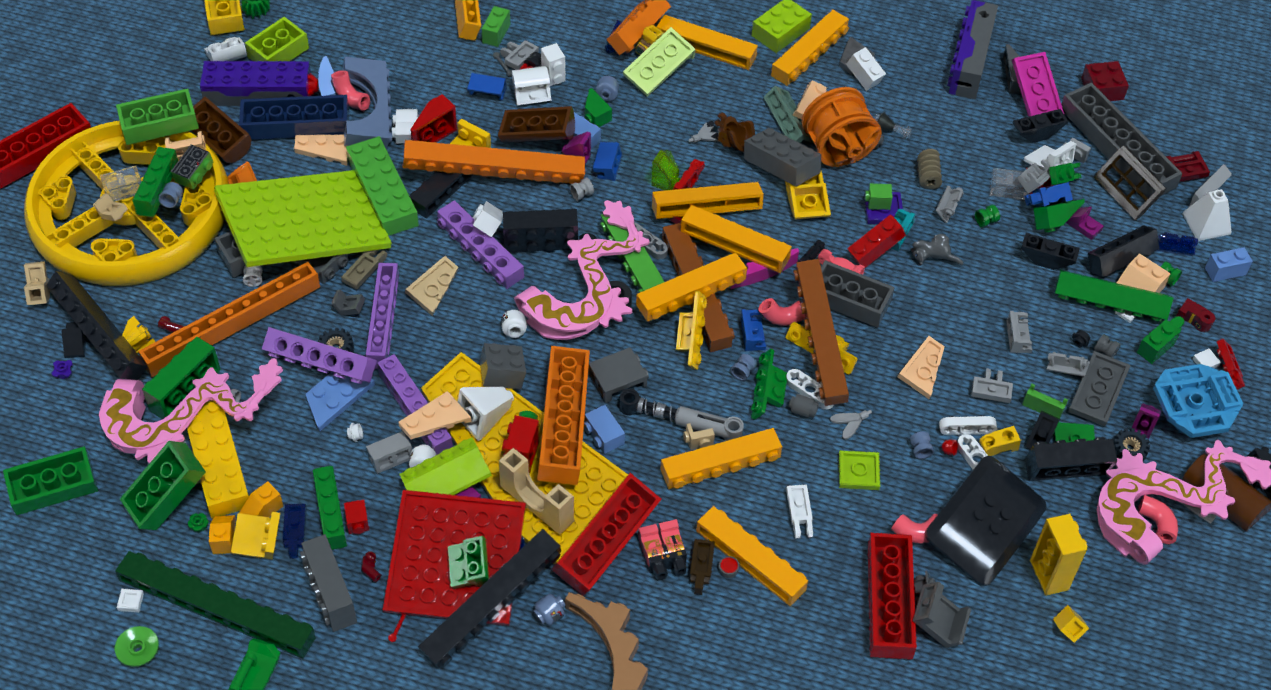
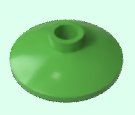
[115,626,159,667]

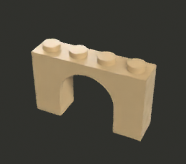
[499,448,574,534]

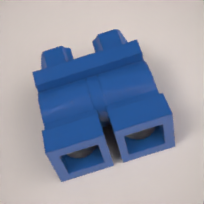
[1024,182,1073,207]

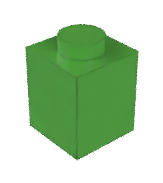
[865,183,892,210]

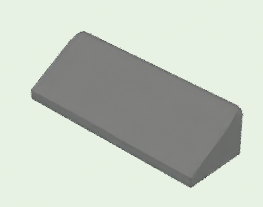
[1189,165,1232,207]

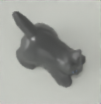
[910,234,963,265]

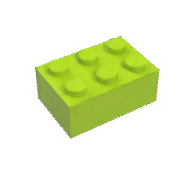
[752,0,812,53]
[245,17,309,61]

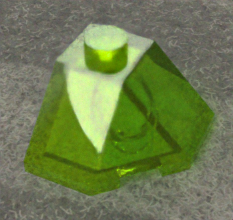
[651,150,680,191]

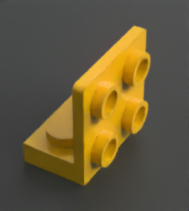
[450,119,491,148]
[231,512,280,560]

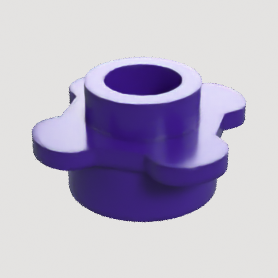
[52,360,73,379]

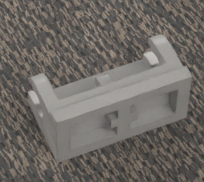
[1017,160,1050,194]
[1006,311,1032,353]
[366,431,412,474]

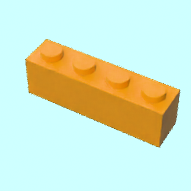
[455,0,481,41]

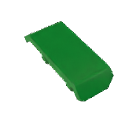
[228,638,280,690]

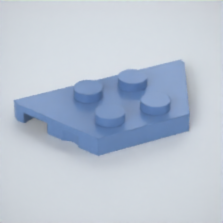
[305,371,375,431]

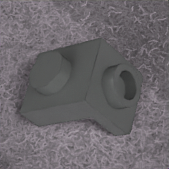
[332,290,365,316]

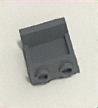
[290,254,349,284]
[588,347,649,403]
[913,581,971,648]

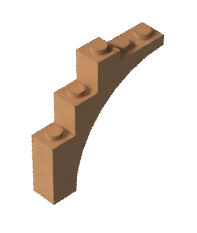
[565,592,648,690]

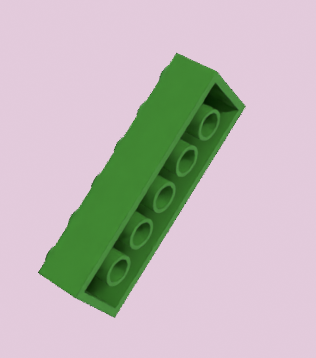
[346,136,419,236]

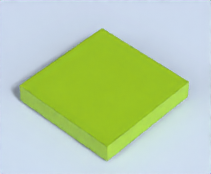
[839,450,880,490]

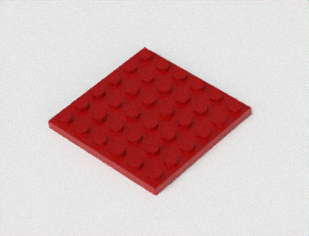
[383,490,526,626]

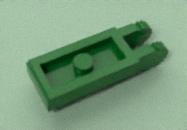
[1049,163,1082,185]

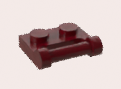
[1166,151,1210,182]

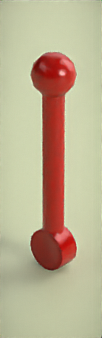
[388,614,406,642]

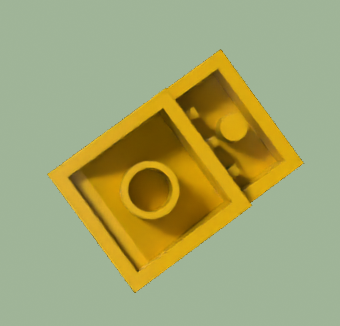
[785,171,831,219]

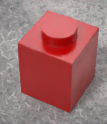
[344,500,370,534]

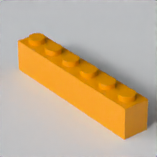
[771,10,849,86]
[656,15,758,70]
[652,182,764,219]
[681,205,792,273]
[636,252,747,322]
[660,428,782,490]
[696,506,808,607]

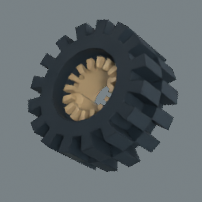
[318,328,354,365]
[1113,428,1150,462]

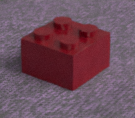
[1081,61,1129,101]

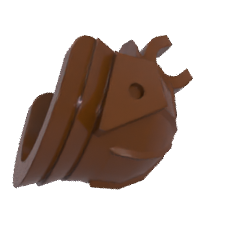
[714,112,755,152]

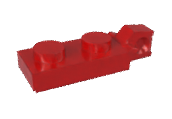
[673,159,705,190]
[1216,339,1245,390]

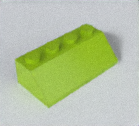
[400,437,492,495]

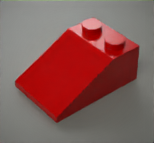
[410,94,457,143]

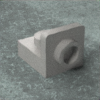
[1063,138,1091,163]

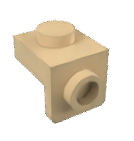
[93,193,128,221]
[683,423,715,450]

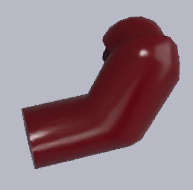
[158,316,184,332]
[361,551,382,582]

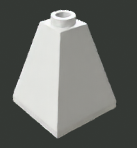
[1182,190,1232,241]
[457,387,514,441]

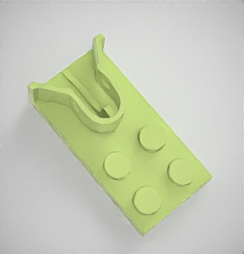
[623,27,695,97]

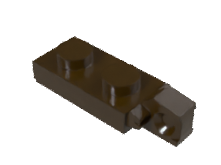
[690,539,715,595]

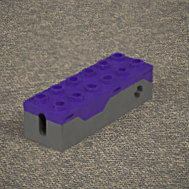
[947,0,998,100]
[200,61,319,106]

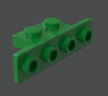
[751,349,787,420]

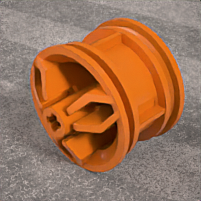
[802,87,882,167]

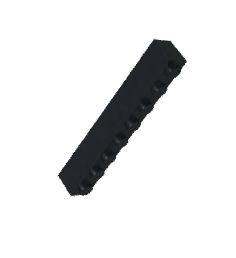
[46,271,148,380]
[418,529,561,669]

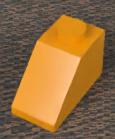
[239,481,284,517]
[209,515,236,554]

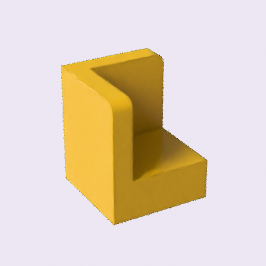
[1053,605,1090,643]

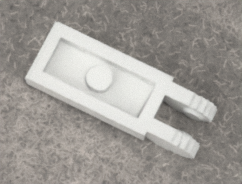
[786,485,813,538]

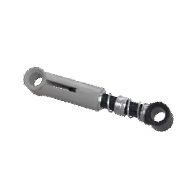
[620,389,744,441]

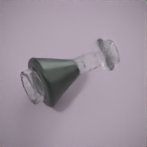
[874,112,912,139]

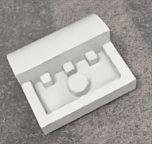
[204,37,247,61]
[511,66,552,105]

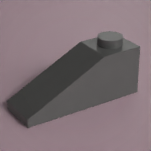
[1003,44,1021,93]

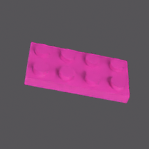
[1011,52,1064,117]

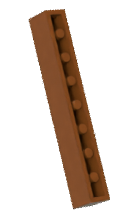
[662,223,735,352]
[793,259,849,406]

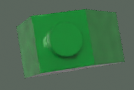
[584,88,612,127]

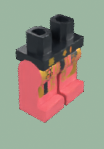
[638,519,687,580]

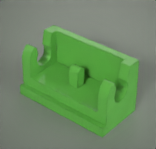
[1022,384,1068,418]

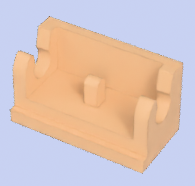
[165,131,206,159]

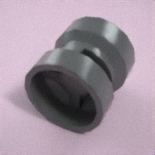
[1094,334,1121,358]

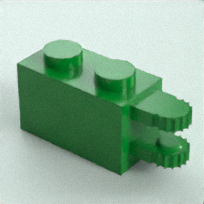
[1137,316,1185,364]

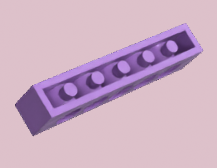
[437,200,524,289]
[366,263,399,369]
[262,327,377,384]
[377,354,453,455]

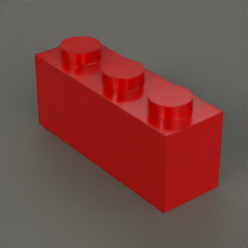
[847,214,906,268]

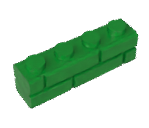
[132,147,178,217]
[313,466,347,550]

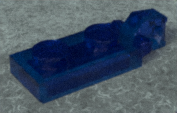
[283,504,307,558]

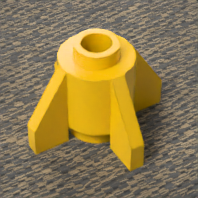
[123,316,156,352]

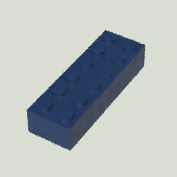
[239,95,349,139]

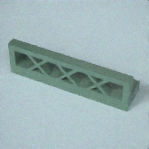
[764,86,813,143]

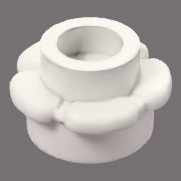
[347,423,363,442]

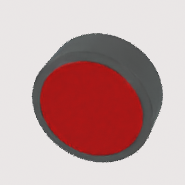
[718,556,739,578]

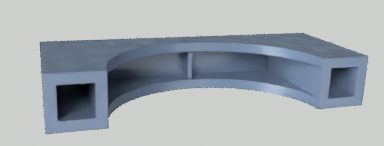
[342,57,392,150]

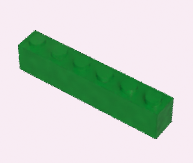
[1054,270,1173,322]

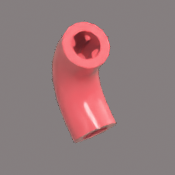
[331,70,370,111]
[758,298,806,326]
[1138,495,1178,544]
[891,514,938,544]

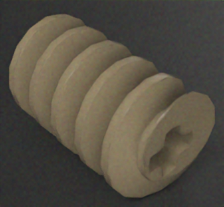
[917,149,942,189]

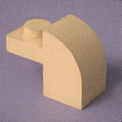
[24,261,50,305]

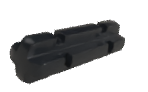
[799,240,825,262]

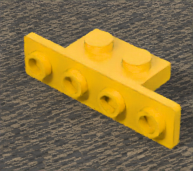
[676,291,707,370]
[786,322,858,375]

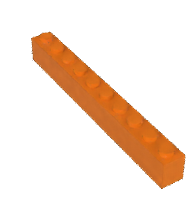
[403,140,585,184]
[138,262,320,377]

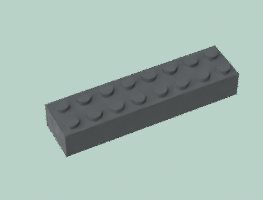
[1061,82,1183,198]

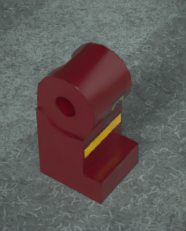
[1176,298,1215,332]

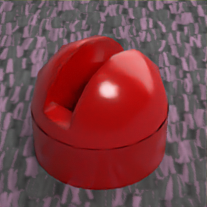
[941,439,958,456]

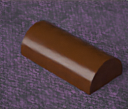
[190,97,251,163]
[498,106,575,143]
[1182,453,1271,532]

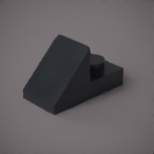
[61,322,87,358]
[1025,411,1060,449]

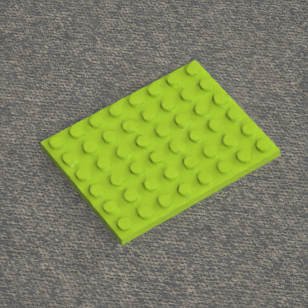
[214,170,392,267]

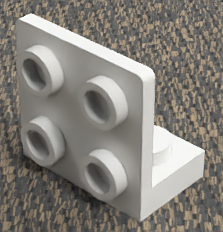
[1024,141,1076,170]

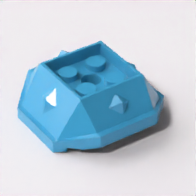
[1153,364,1243,438]

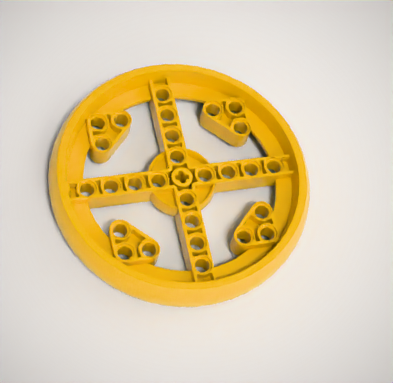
[24,121,229,286]

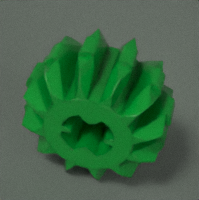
[241,0,270,18]

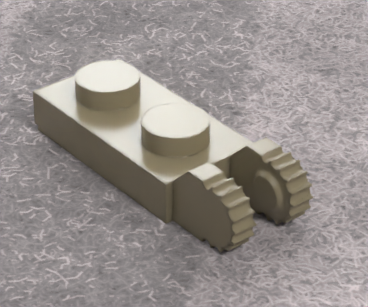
[341,250,387,290]

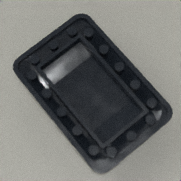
[925,456,1047,586]

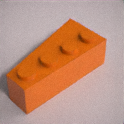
[606,0,671,55]

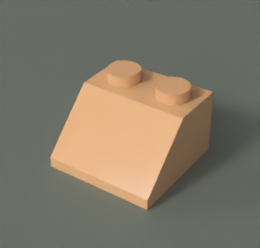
[1117,253,1171,293]

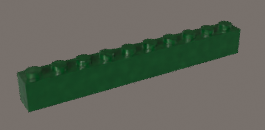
[115,551,316,659]

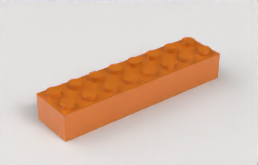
[537,346,590,485]

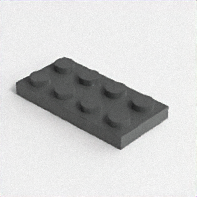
[1068,351,1131,427]

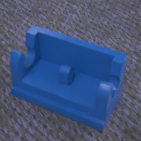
[467,73,507,100]
[593,142,622,181]
[740,309,766,351]

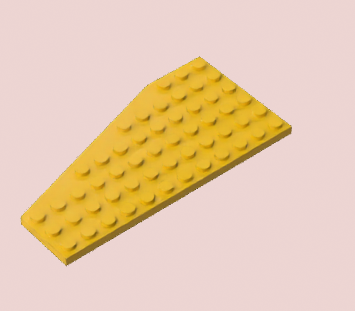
[421,352,628,564]

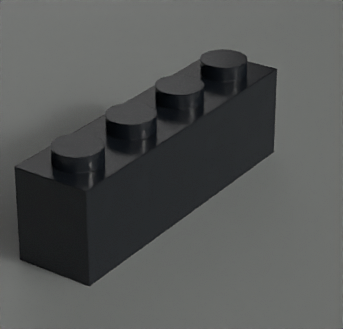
[410,171,473,219]
[1088,225,1160,277]

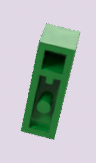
[1033,199,1085,232]

